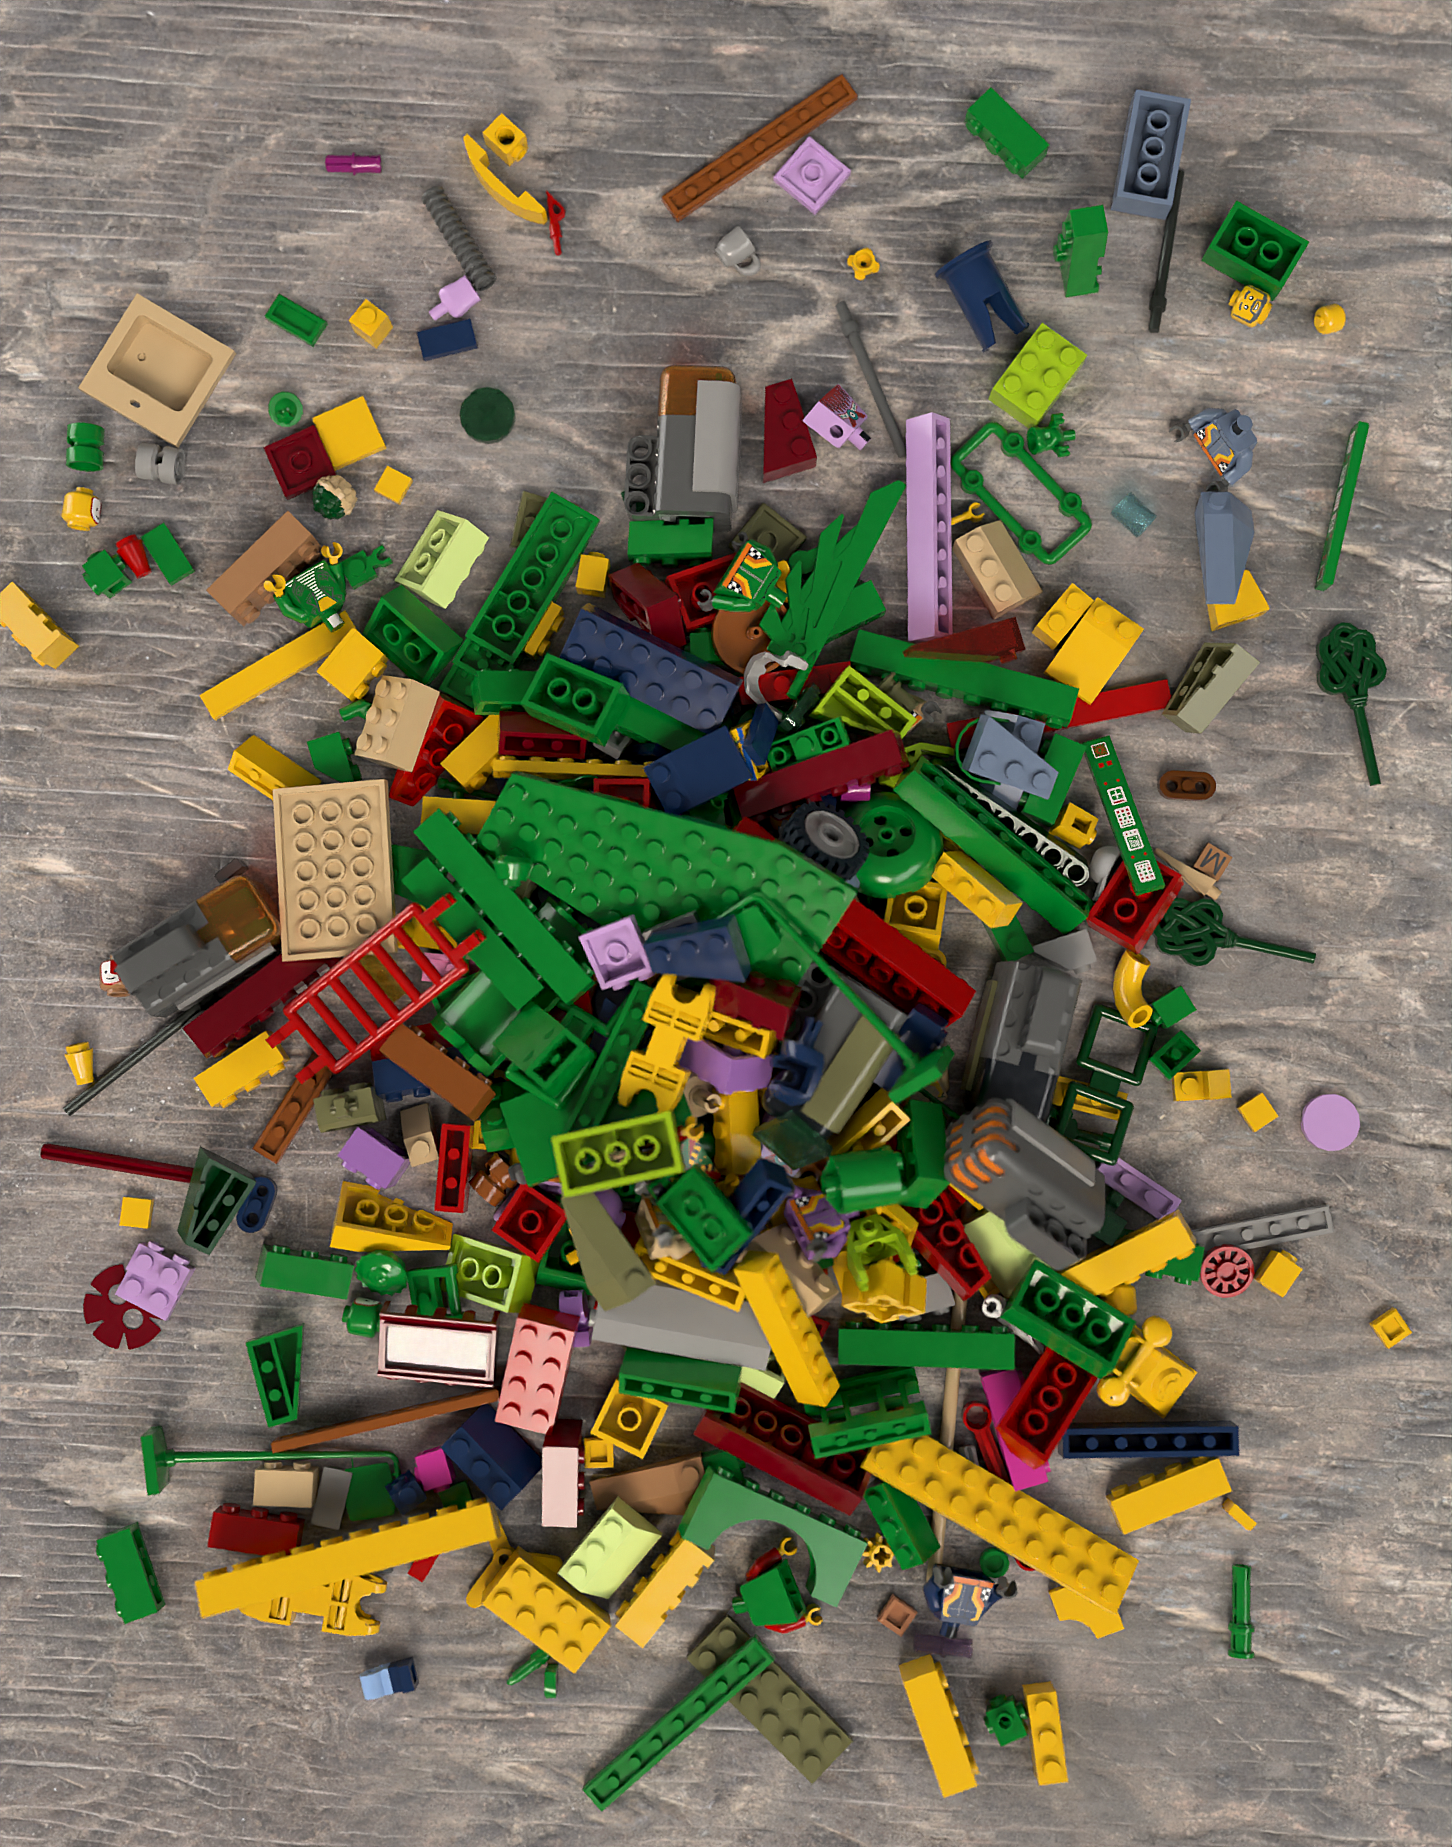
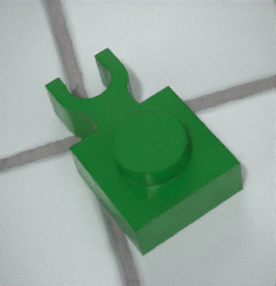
[342,545,393,590]

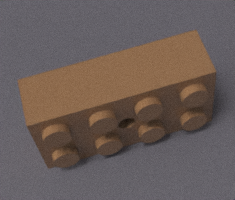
[206,511,322,627]

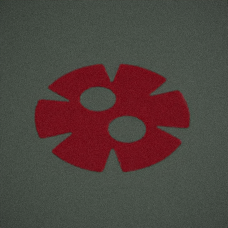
[83,1264,163,1350]

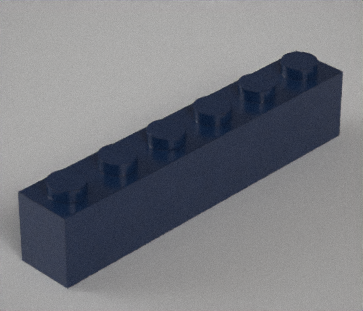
[1058,1420,1240,1459]

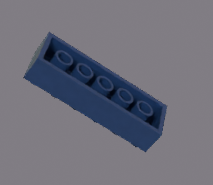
[559,603,743,735]

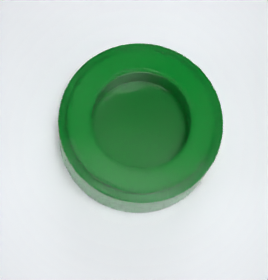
[979,1546,1009,1578]

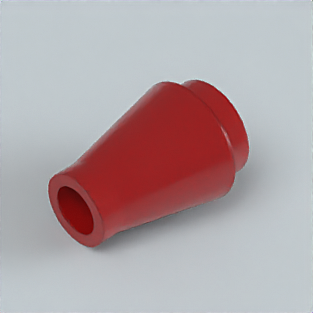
[115,534,152,579]

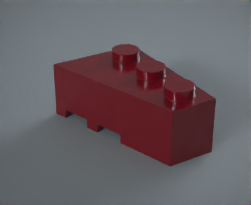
[609,563,686,648]

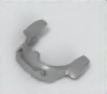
[744,651,809,721]

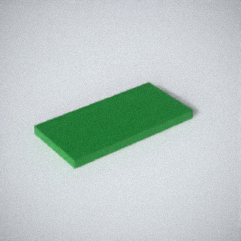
[500,1047,692,1187]

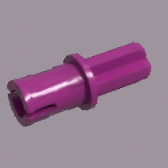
[325,152,382,176]

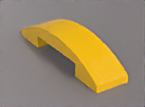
[463,134,548,225]

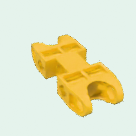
[619,974,715,1114]
[239,1557,387,1636]

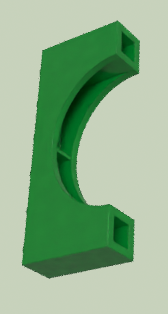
[677,1465,868,1608]

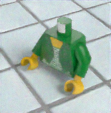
[264,542,347,633]

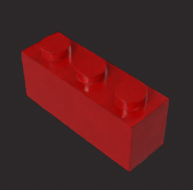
[434,1123,474,1213]
[207,1503,305,1557]

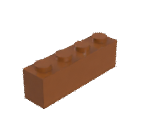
[379,1024,496,1122]

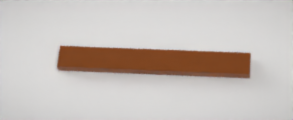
[661,74,858,223]
[271,1386,502,1453]

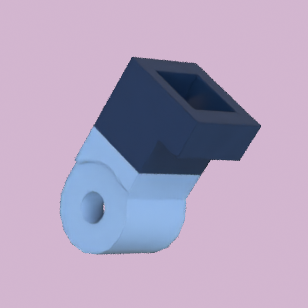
[359,1657,419,1700]

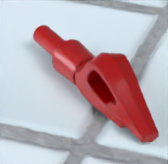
[545,191,566,256]

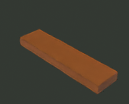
[252,1051,334,1164]

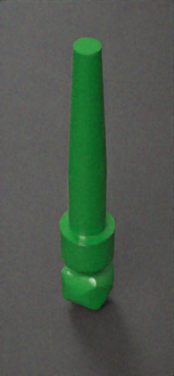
[437,777,499,801]

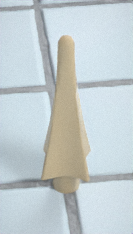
[1154,848,1222,900]

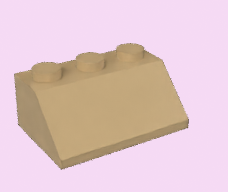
[952,520,1043,620]

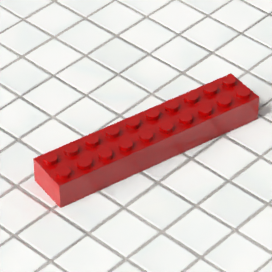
[732,816,976,1028]

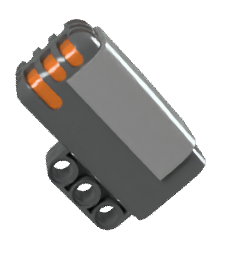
[944,1097,1105,1270]

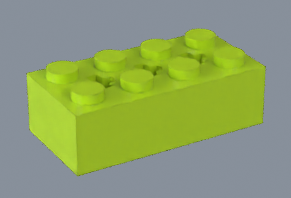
[552,1111,686,1197]

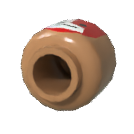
[99,955,130,997]

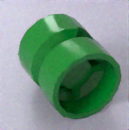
[66,423,105,472]

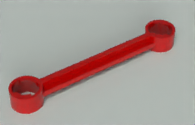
[961,1400,1035,1571]

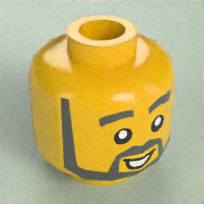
[1228,285,1273,328]

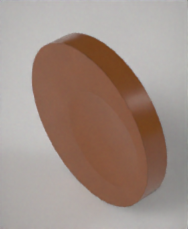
[711,601,788,674]

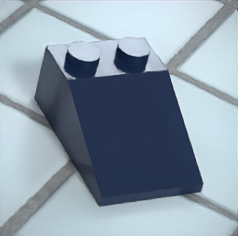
[643,726,753,816]

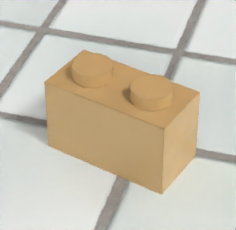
[253,1460,319,1508]

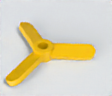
[466,1515,563,1608]

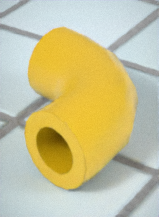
[1112,949,1152,1028]

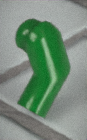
[339,699,372,722]

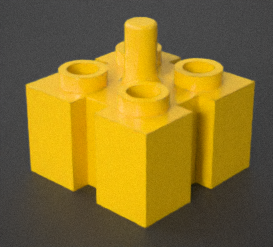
[841,1256,927,1323]

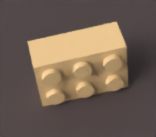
[354,675,440,772]

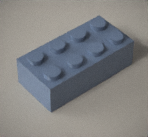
[1111,89,1191,220]

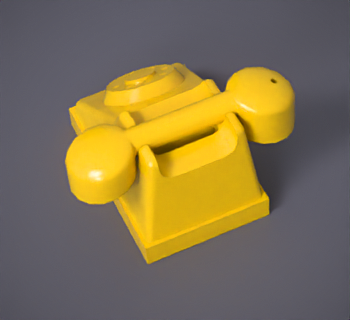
[1097,1316,1198,1419]

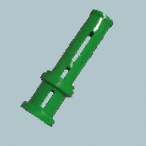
[1228,1564,1255,1659]

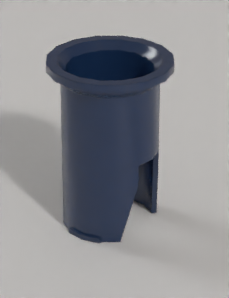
[935,240,1030,353]

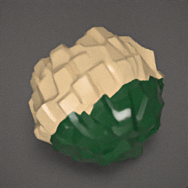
[312,475,357,520]

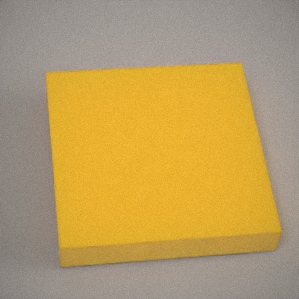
[312,396,386,470]

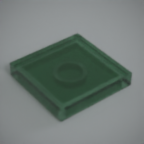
[752,1112,834,1171]

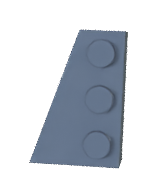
[961,714,1059,799]

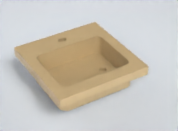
[78,293,236,448]

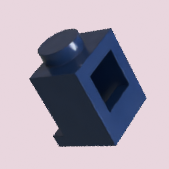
[385,1469,428,1516]

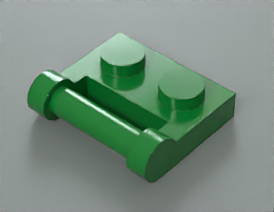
[406,1263,465,1319]

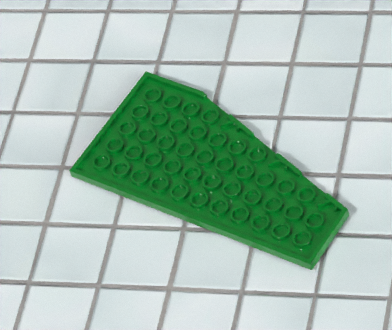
[476,770,859,989]

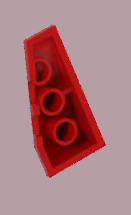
[388,687,487,807]

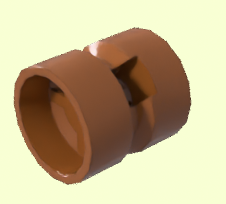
[469,1152,518,1207]

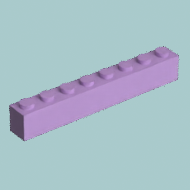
[905,412,953,645]

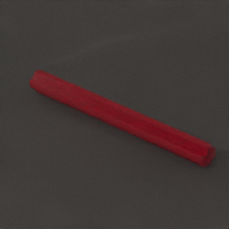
[40,1143,194,1183]

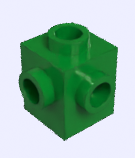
[983,1694,1029,1747]

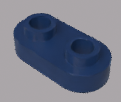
[236,1176,278,1233]

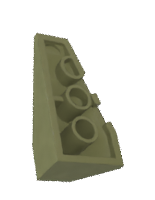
[561,1192,656,1311]

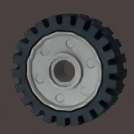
[782,801,869,882]

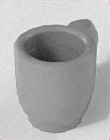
[714,226,761,276]

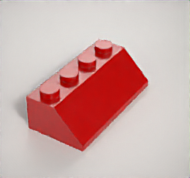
[996,1346,1098,1470]

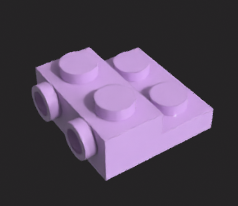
[579,915,655,990]
[115,1240,196,1321]

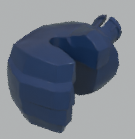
[769,1017,825,1105]

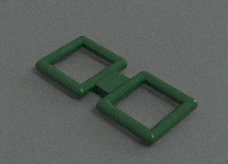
[1054,1004,1158,1166]

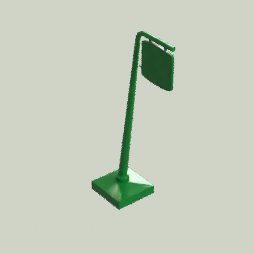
[717,895,955,1104]
[140,1426,401,1521]

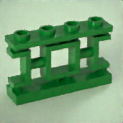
[804,1366,931,1459]

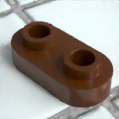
[1157,770,1216,801]

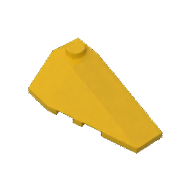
[330,1181,453,1252]

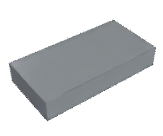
[311,1465,352,1530]

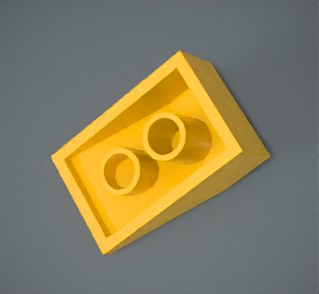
[1044,597,1144,705]

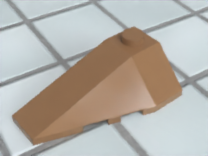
[589,1450,705,1515]

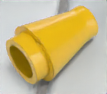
[64,1042,94,1085]

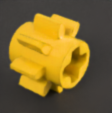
[862,1532,894,1572]

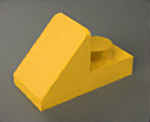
[1172,1069,1232,1101]

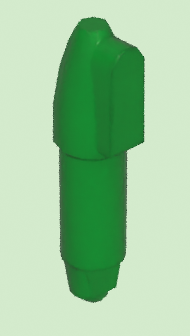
[507,1648,551,1686]

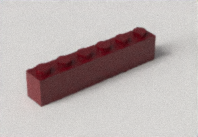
[733,729,910,824]
[182,953,343,1059]

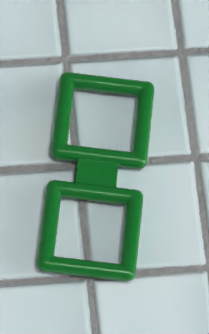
[505,967,647,1109]

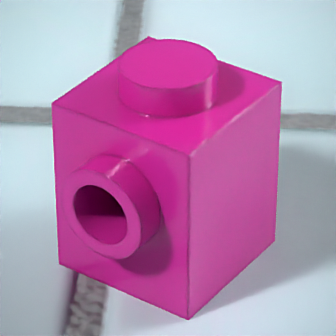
[414,1445,456,1493]

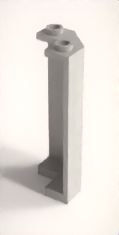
[588,1278,771,1371]

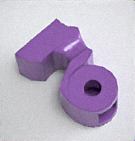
[559,1290,594,1347]

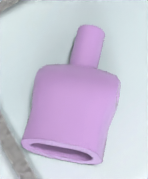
[429,275,481,320]

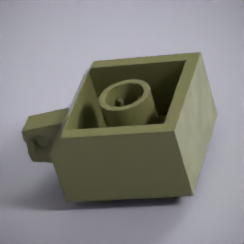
[313,1082,387,1133]

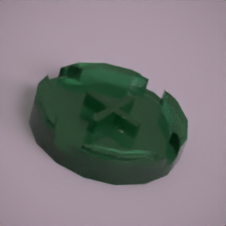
[459,387,516,444]

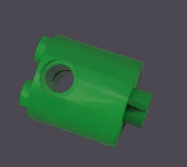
[821,1145,907,1214]

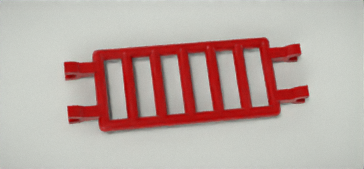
[266,892,487,1084]

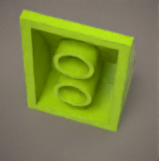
[440,1234,540,1313]

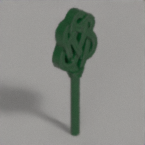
[1316,622,1387,786]
[1152,898,1316,967]

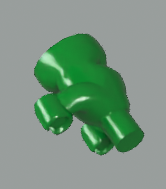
[1027,413,1076,458]

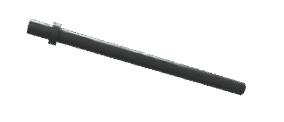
[63,993,219,1116]

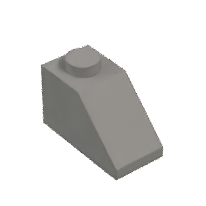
[1030,929,1097,975]

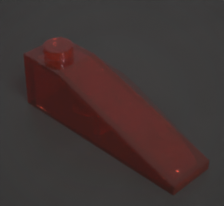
[903,617,1026,664]

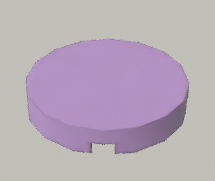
[1301,1094,1360,1151]

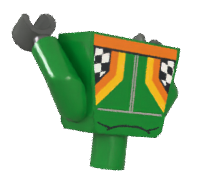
[697,531,788,612]

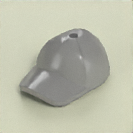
[1089,845,1123,903]

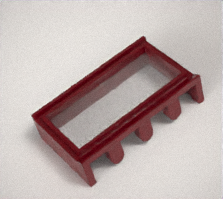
[377,1300,500,1389]

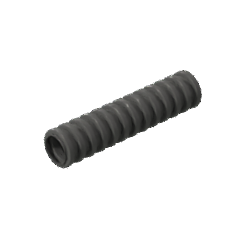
[421,186,497,291]

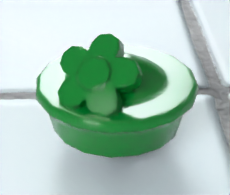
[268,392,303,427]

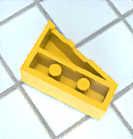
[0,581,79,669]

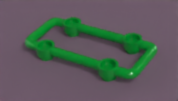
[950,422,1092,565]

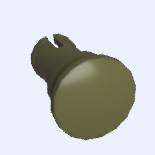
[877,672,919,713]

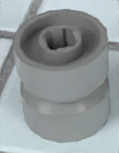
[135,442,186,485]

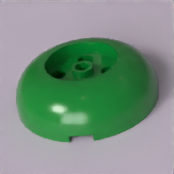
[842,791,943,898]

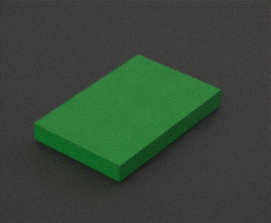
[656,1163,755,1272]

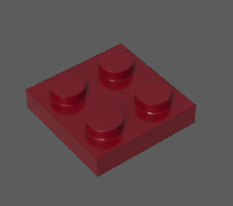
[263,425,337,500]

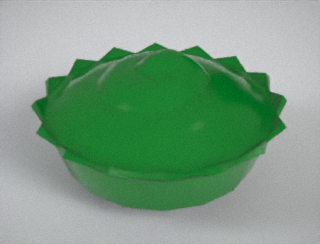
[354,1250,409,1296]

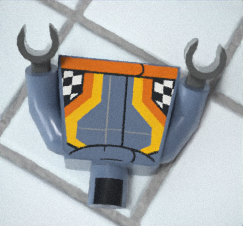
[1169,408,1258,492]

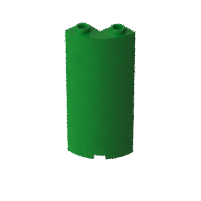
[430,896,594,1077]

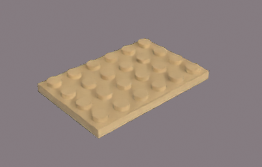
[273,779,398,962]

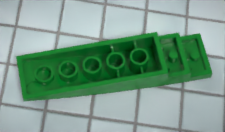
[439,491,601,717]

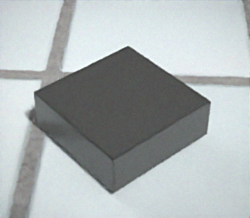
[214,858,249,884]

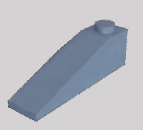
[979,710,1045,827]

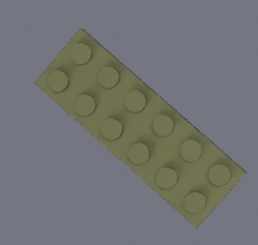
[687,1613,853,1784]

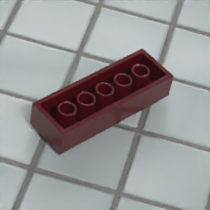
[693,1382,871,1516]

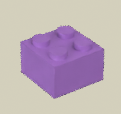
[337,1125,410,1190]

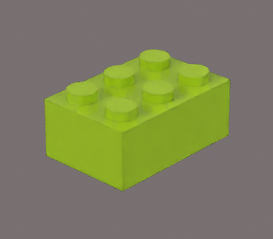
[988,323,1087,429]

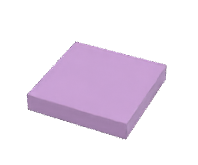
[773,136,851,215]

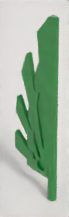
[759,480,906,700]

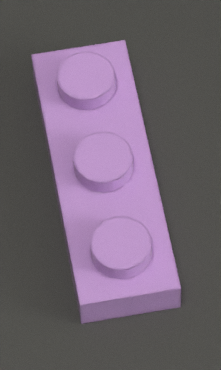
[1097,1151,1182,1219]

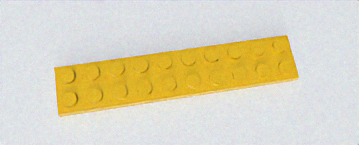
[860,1435,1139,1614]

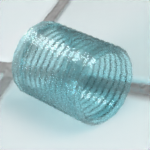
[1110,492,1157,538]

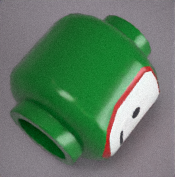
[342,1297,383,1338]

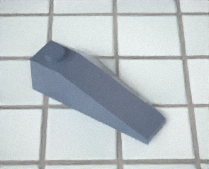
[1194,492,1255,604]

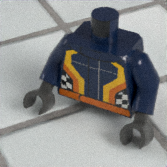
[923,1563,1018,1639]

